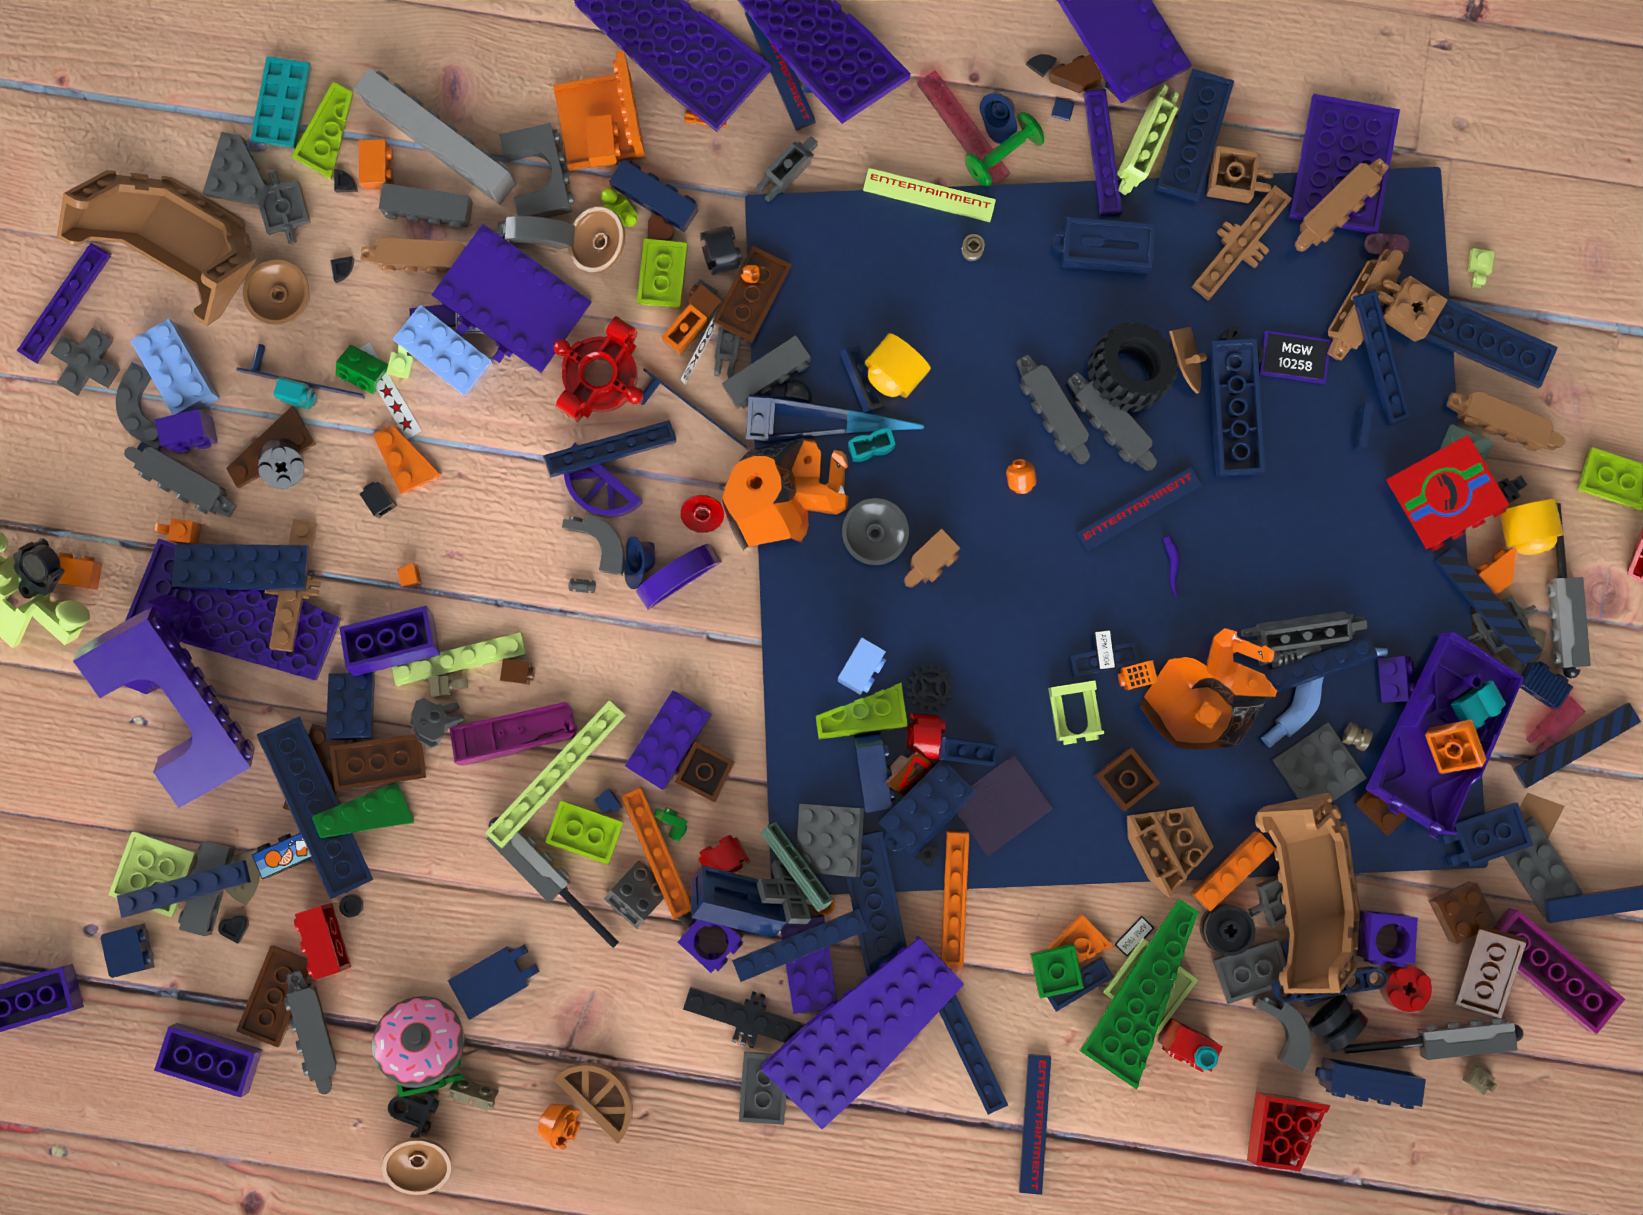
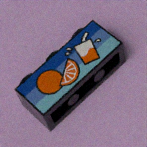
[252,829,312,879]

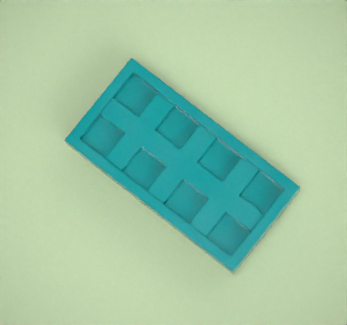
[250,56,311,149]

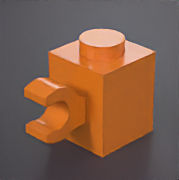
[155,518,201,544]

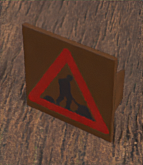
[885,751,936,796]

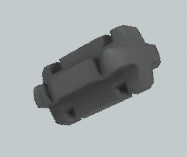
[569,578,596,593]

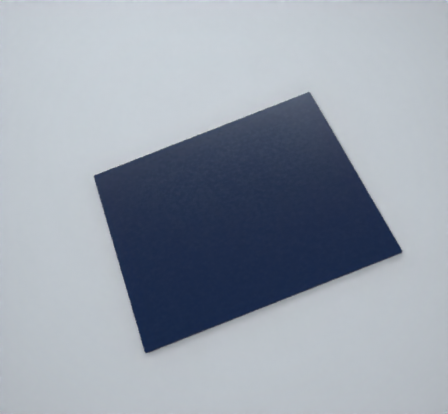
[745,167,1488,895]

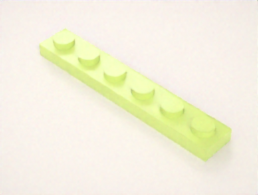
[391,633,527,686]

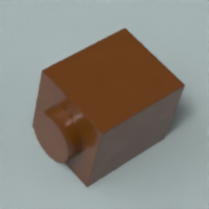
[687,283,722,318]
[500,659,535,685]

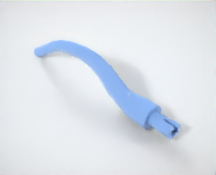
[1261,647,1388,748]

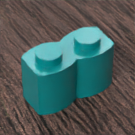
[274,377,317,410]
[848,429,895,462]
[1451,681,1506,729]

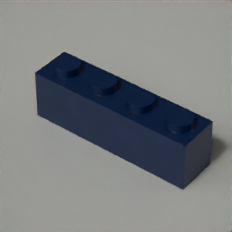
[609,160,698,233]

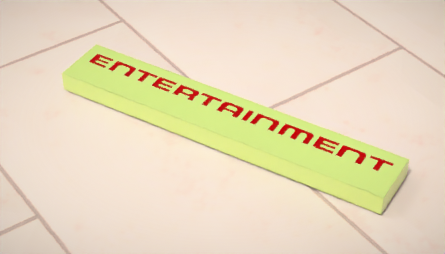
[863,168,996,222]

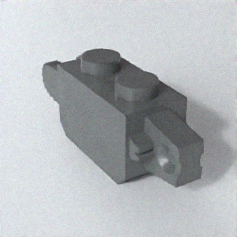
[755,136,818,202]

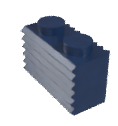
[1520,661,1573,709]

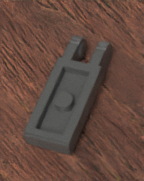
[714,327,740,378]

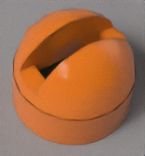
[741,265,760,283]

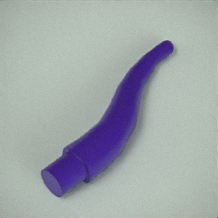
[1163,535,1180,597]

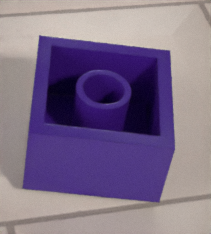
[155,409,218,454]

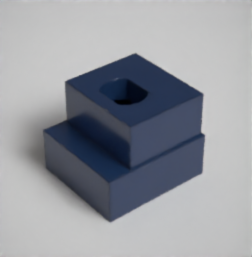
[594,789,623,813]

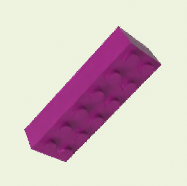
[1493,908,1625,1034]

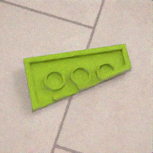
[291,82,353,180]
[816,683,908,740]

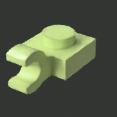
[1467,248,1495,289]
[386,346,414,379]

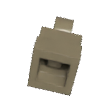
[429,676,468,698]
[1462,1064,1497,1095]

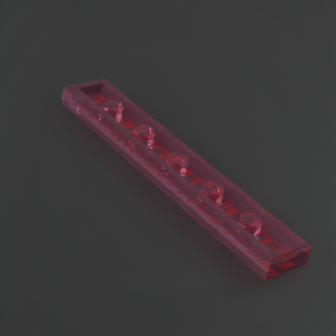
[917,70,1010,187]

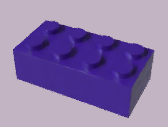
[123,594,190,694]
[339,606,440,676]
[625,690,712,790]
[780,915,838,1014]
[0,964,84,1032]
[154,1023,263,1098]

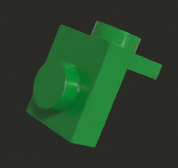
[654,807,688,842]

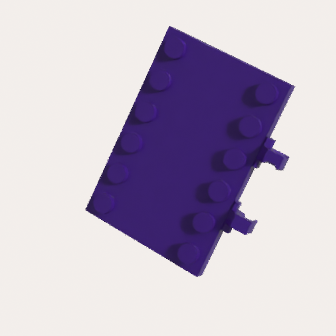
[432,224,592,373]

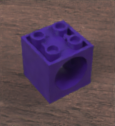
[1357,910,1418,967]
[677,919,743,973]

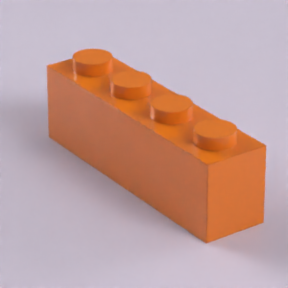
[1190,831,1275,911]

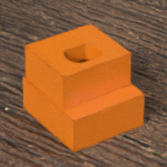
[397,563,422,588]

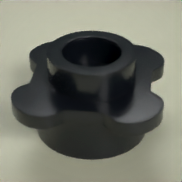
[914,841,941,867]

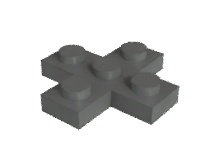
[50,328,120,396]
[757,860,812,924]

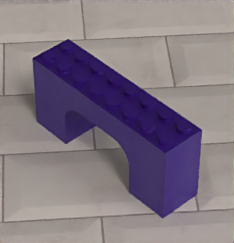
[73,606,255,808]

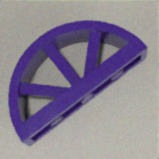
[564,443,643,518]
[636,544,722,610]

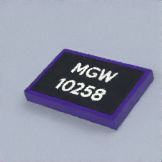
[1259,330,1331,384]

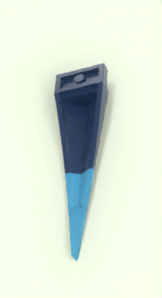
[746,394,924,441]

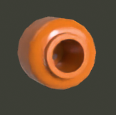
[1006,459,1037,494]

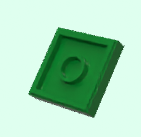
[1030,943,1084,999]

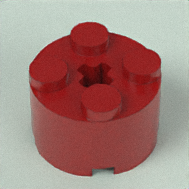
[907,714,945,760]
[698,835,751,873]
[1379,964,1432,1012]

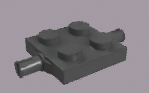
[259,171,311,244]
[1467,596,1538,655]
[1248,875,1287,928]

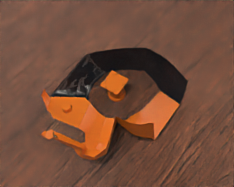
[722,438,849,552]
[1140,628,1277,750]

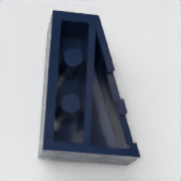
[854,731,895,812]

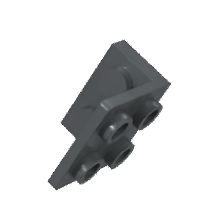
[604,861,664,929]

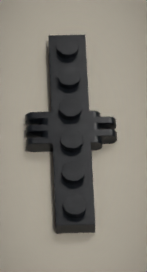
[683,987,806,1048]

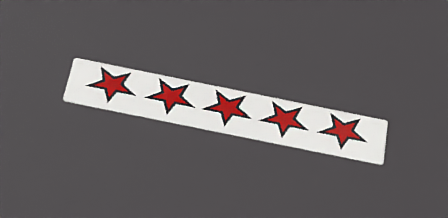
[359,343,421,439]

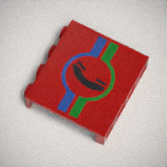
[1386,435,1509,551]

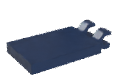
[1438,802,1533,867]
[447,944,540,1020]

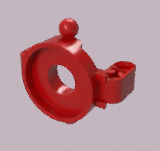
[553,316,643,422]

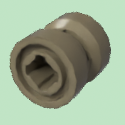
[961,234,985,261]
[1342,722,1373,751]

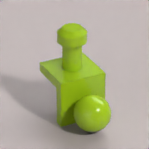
[601,188,639,227]

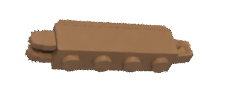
[1294,158,1389,252]
[361,237,465,275]
[1328,249,1404,361]
[1446,391,1565,451]

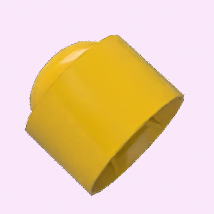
[865,333,931,398]
[1499,499,1564,555]

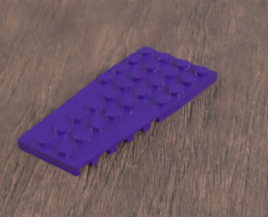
[574,0,772,132]
[737,0,911,124]
[125,538,341,680]
[760,936,964,1129]

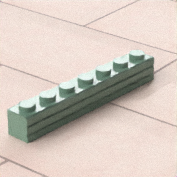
[761,822,833,912]

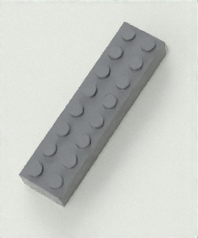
[354,68,516,205]

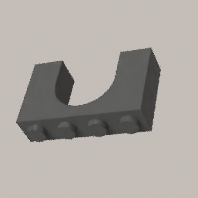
[499,123,574,218]

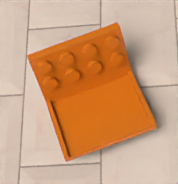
[553,50,646,171]

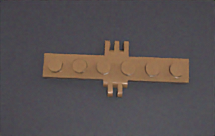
[1192,186,1292,301]
[264,519,321,652]

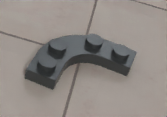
[116,362,163,451]

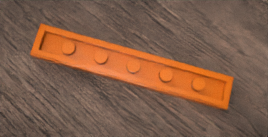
[620,787,691,920]
[941,830,969,966]

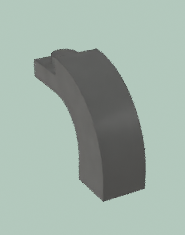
[497,216,575,249]
[562,514,625,576]
[1253,997,1311,1073]

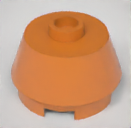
[538,1104,581,1150]

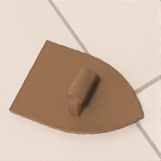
[1169,327,1207,394]

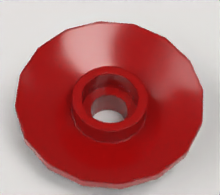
[681,495,724,533]

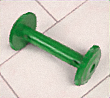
[965,112,1045,186]

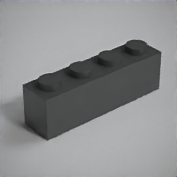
[378,183,473,229]
[722,335,811,409]
[178,841,236,936]

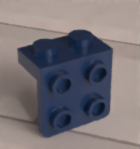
[100,923,155,978]

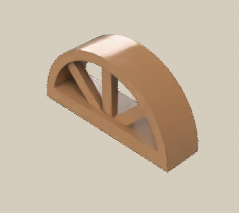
[553,1062,633,1144]

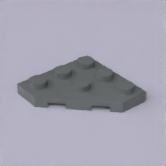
[203,132,269,208]

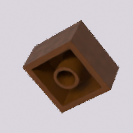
[674,742,736,802]
[1093,747,1160,811]
[1429,881,1497,944]

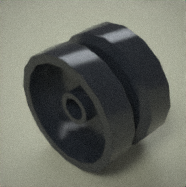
[1200,903,1256,956]
[1308,994,1368,1053]

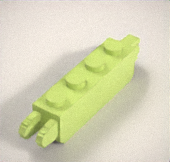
[1117,85,1179,195]

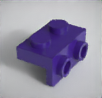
[1378,656,1416,703]

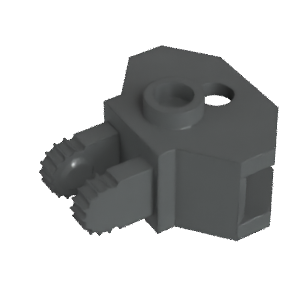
[410,698,465,748]

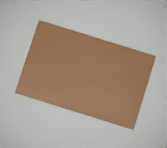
[1520,792,1565,838]

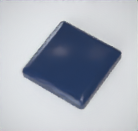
[1051,98,1075,121]

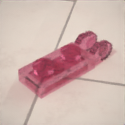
[1526,696,1586,753]

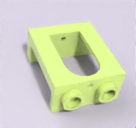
[1048,681,1104,745]

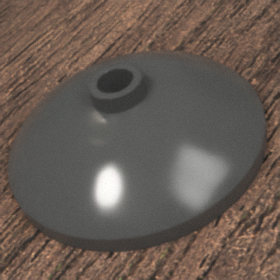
[842,498,909,565]

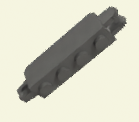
[1016,355,1090,465]
[1067,372,1157,472]
[124,446,237,517]
[1241,611,1367,651]
[284,970,337,1095]

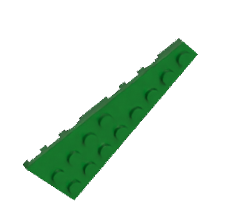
[1079,898,1198,1090]

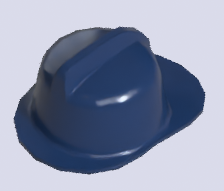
[979,93,1017,144]
[624,537,656,589]

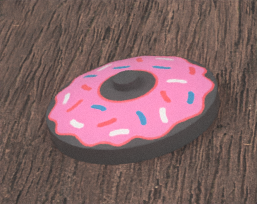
[372,996,465,1088]

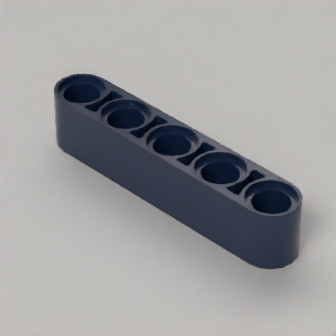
[1271,966,1387,1003]

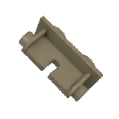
[449,1079,499,1111]

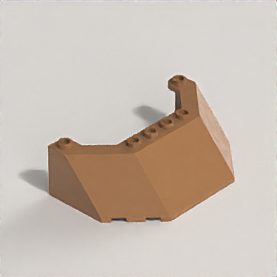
[57,170,256,326]
[1255,793,1361,993]

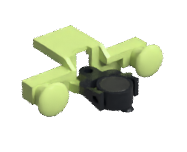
[0,532,90,648]

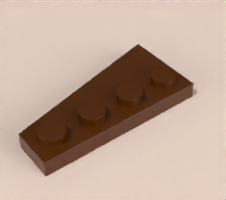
[226,406,316,488]

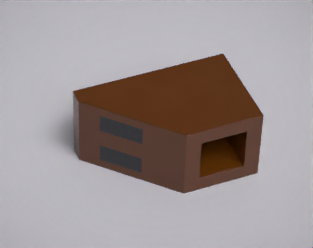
[1049,54,1102,93]

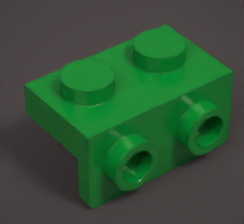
[335,344,388,394]

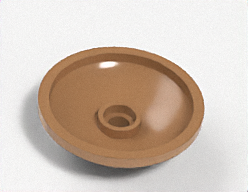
[568,207,625,273]
[243,260,310,325]
[382,1138,452,1195]

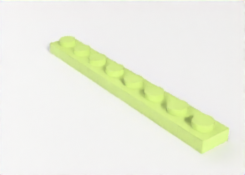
[485,701,626,848]

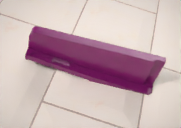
[449,702,577,766]

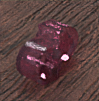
[1364,233,1411,255]

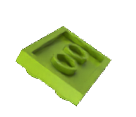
[637,238,688,309]
[1577,447,1643,511]
[545,800,624,865]

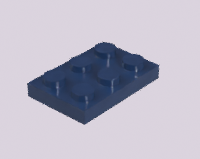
[326,672,375,740]

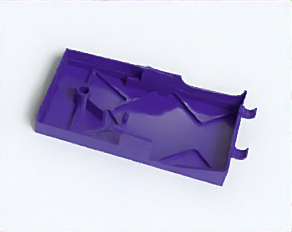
[1365,632,1524,840]

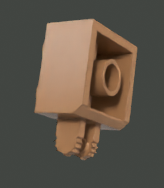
[1206,146,1273,203]
[1377,276,1447,342]
[903,529,960,588]

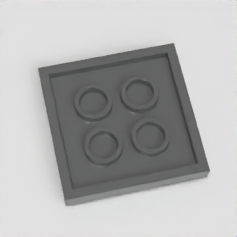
[1271,722,1367,803]
[796,804,864,877]

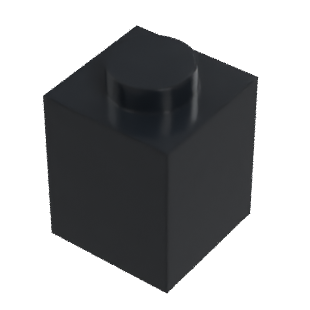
[360,482,397,518]

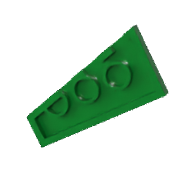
[312,782,414,838]

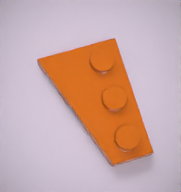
[372,425,442,494]
[1046,914,1114,963]

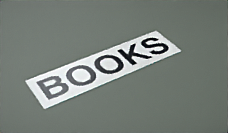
[680,304,721,385]

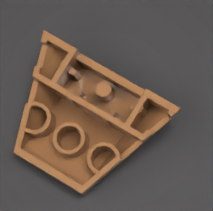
[1127,807,1214,898]

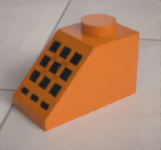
[1118,660,1158,690]

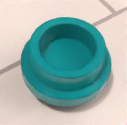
[1194,1046,1218,1070]

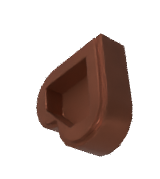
[648,215,674,241]

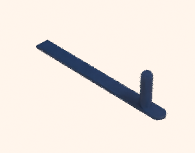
[236,344,365,399]
[640,368,748,449]

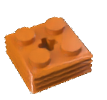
[1425,720,1486,774]

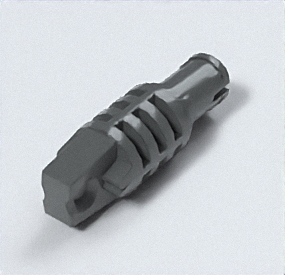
[1258,645,1321,668]

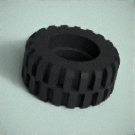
[1088,322,1178,412]

